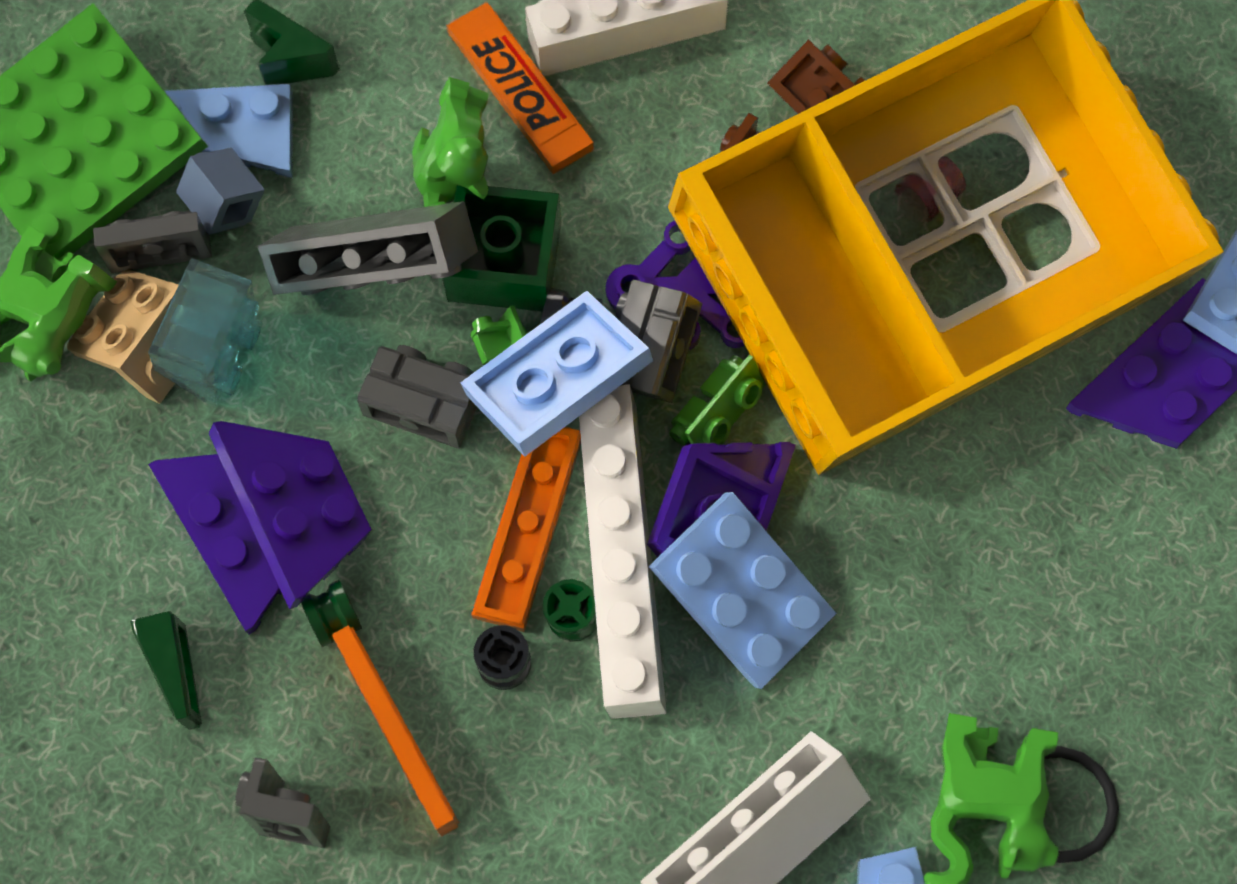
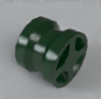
[301,579,362,647]
[542,579,597,642]

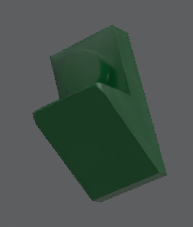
[244,0,339,85]

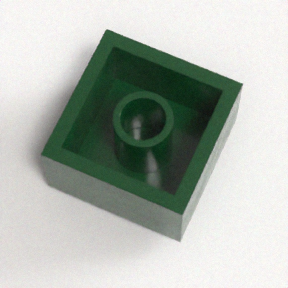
[442,185,562,312]

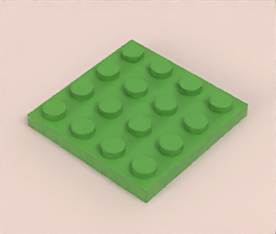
[0,3,208,259]

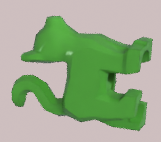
[412,77,489,207]
[0,226,117,382]
[923,713,1059,884]

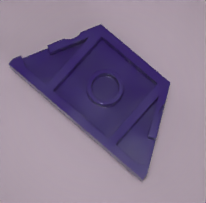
[1066,278,1237,449]
[209,421,372,609]
[647,442,796,558]
[148,454,282,635]

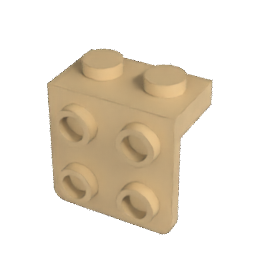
[67,270,220,404]

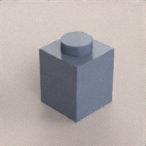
[176,147,265,235]

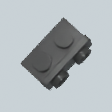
[93,211,212,274]
[235,757,330,849]

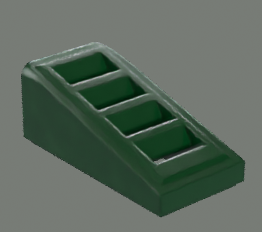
[130,611,202,730]

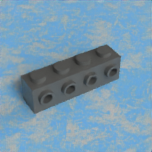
[258,201,478,295]

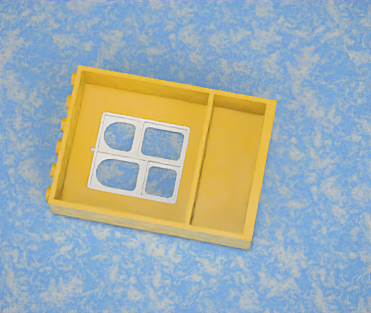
[668,0,1224,475]

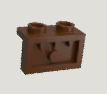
[767,39,865,114]

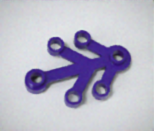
[605,221,745,350]

